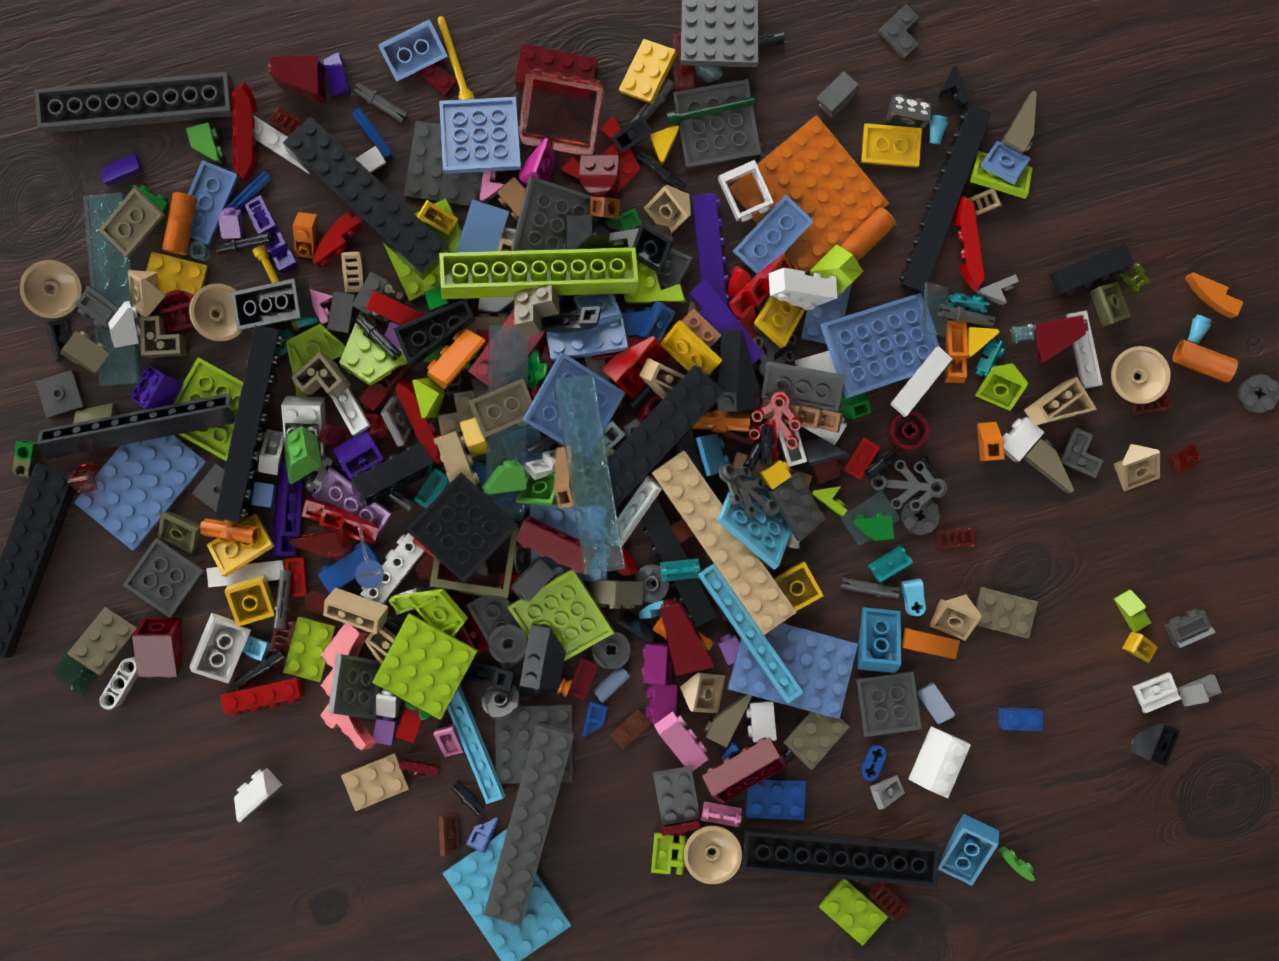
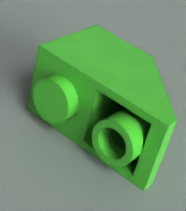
[186,122,224,164]

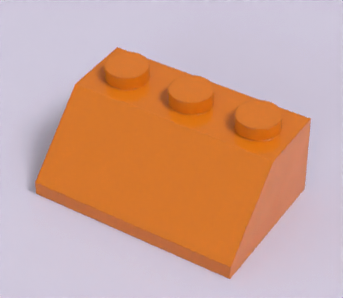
[427,329,486,390]

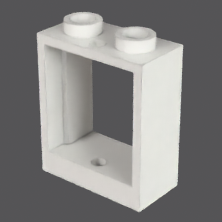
[718,160,774,222]

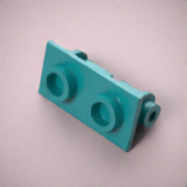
[948,293,989,314]
[975,339,1006,377]
[660,559,700,582]

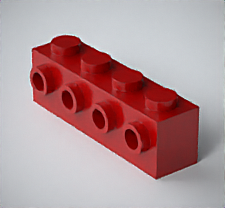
[220,677,305,716]

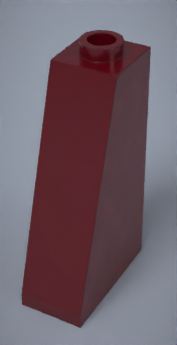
[660,598,715,676]

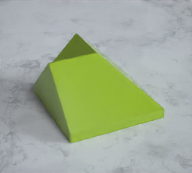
[809,244,863,297]
[975,363,1028,411]
[413,377,445,419]

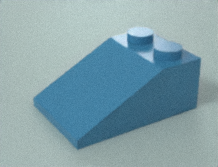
[695,434,729,477]
[858,607,901,673]
[938,814,999,886]

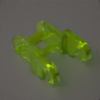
[1121,262,1149,292]

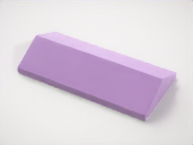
[312,467,392,537]

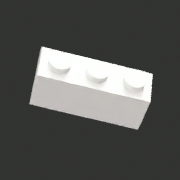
[189,613,251,684]
[908,726,971,798]

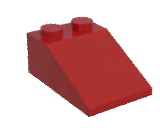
[602,336,670,399]

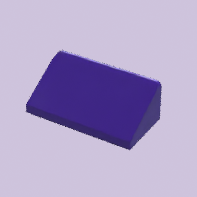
[323,52,351,97]
[100,154,143,186]

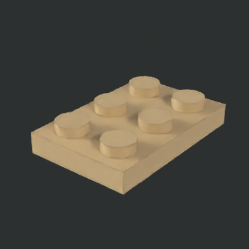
[341,753,410,811]

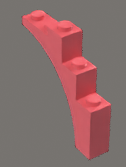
[320,623,376,751]

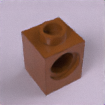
[589,197,621,219]

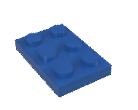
[746,779,806,820]

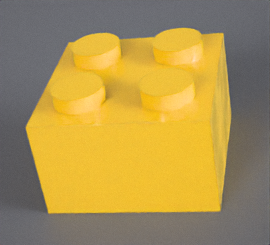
[773,561,823,611]
[224,574,276,627]

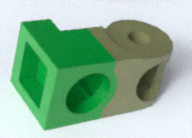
[13,440,40,478]

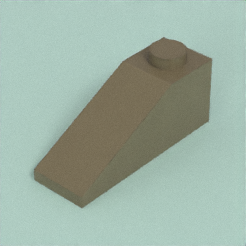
[1001,90,1037,153]
[1023,439,1074,493]
[704,694,752,748]

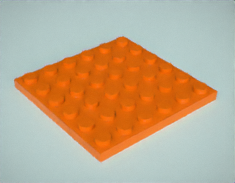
[729,115,889,273]

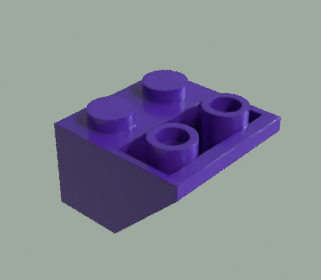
[131,365,183,409]
[333,430,385,481]

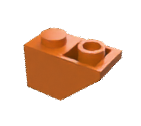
[293,212,318,259]
[977,422,1005,462]

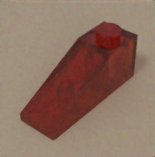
[289,528,352,560]

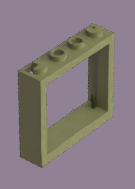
[429,528,518,599]

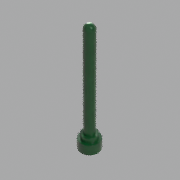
[666,97,757,127]

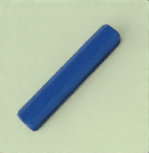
[352,108,392,159]
[226,171,272,210]

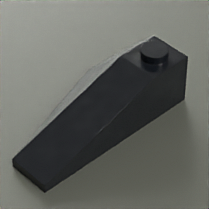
[718,330,761,412]

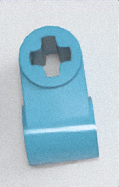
[901,579,926,616]

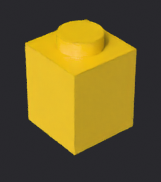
[758,460,792,490]

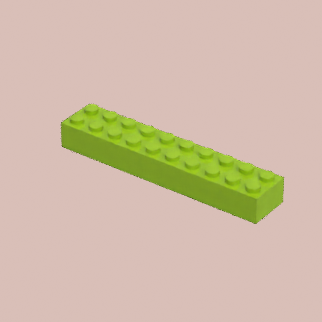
[439,248,639,299]

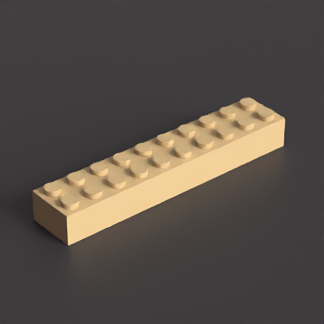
[652,451,797,635]

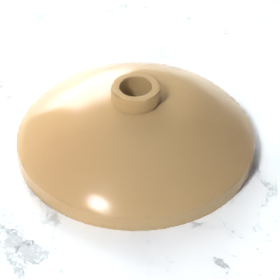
[20,260,82,318]
[189,284,243,341]
[1111,346,1170,404]
[684,826,742,884]

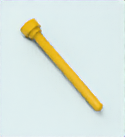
[438,16,475,100]
[252,245,301,331]

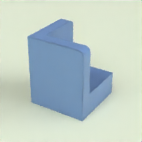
[251,482,278,508]

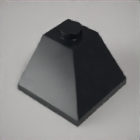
[1130,723,1180,766]

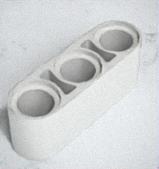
[100,657,138,709]

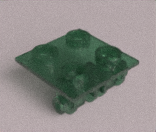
[53,641,97,695]

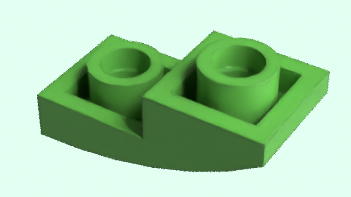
[998,846,1035,882]

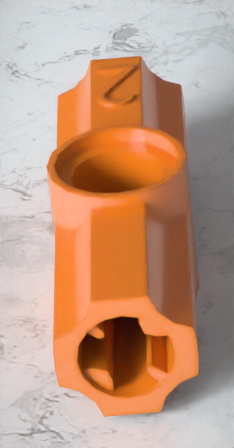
[692,411,750,433]
[200,518,260,544]

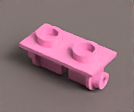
[701,801,742,827]

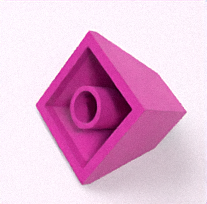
[519,138,557,188]

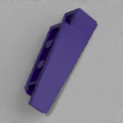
[689,279,762,365]
[270,461,303,556]

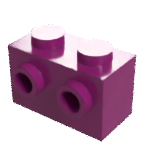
[642,642,673,685]
[646,682,677,724]

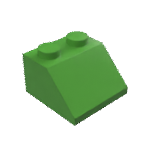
[284,426,322,484]
[482,460,527,495]

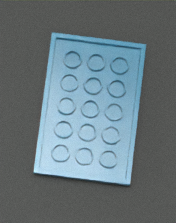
[443,829,571,961]

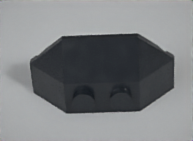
[519,624,566,699]

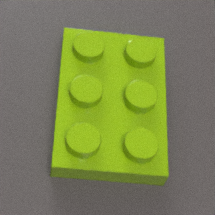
[970,151,1032,199]
[283,616,336,682]
[818,879,888,946]

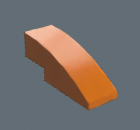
[1185,272,1243,318]
[944,321,968,383]
[901,628,960,659]

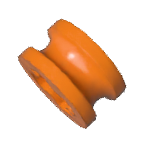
[557,677,572,697]

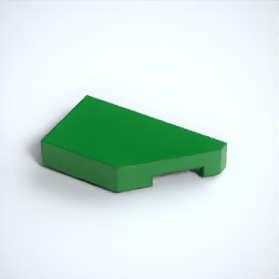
[605,208,641,232]

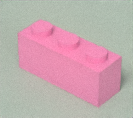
[654,711,709,771]

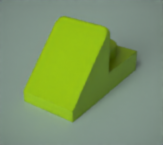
[811,486,848,516]
[1113,589,1151,633]

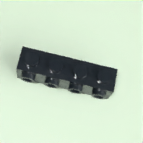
[1049,242,1134,296]

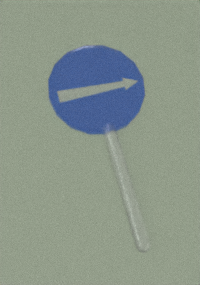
[355,524,384,588]

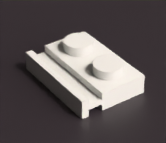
[1132,672,1181,713]

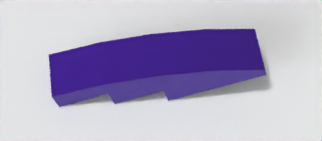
[244,195,298,274]

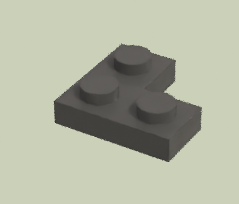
[878,4,919,59]
[1060,428,1104,478]

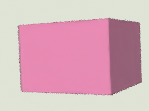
[434,724,463,757]

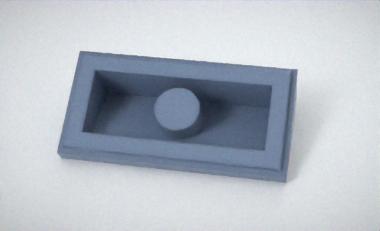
[594,666,630,702]
[917,682,956,724]

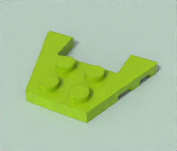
[623,260,686,303]
[339,311,407,386]
[286,323,351,396]
[389,589,468,637]

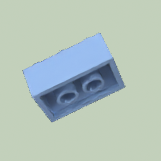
[378,19,447,82]

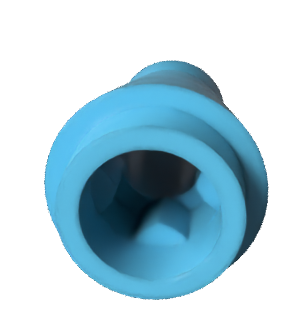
[929,115,948,144]
[1188,315,1212,344]

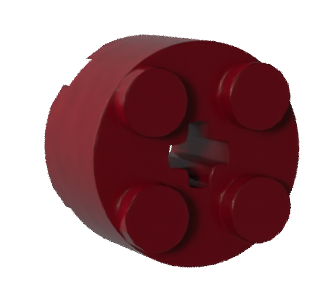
[887,411,930,450]

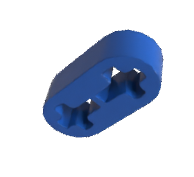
[861,744,886,781]

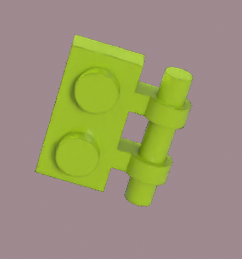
[651,832,687,875]

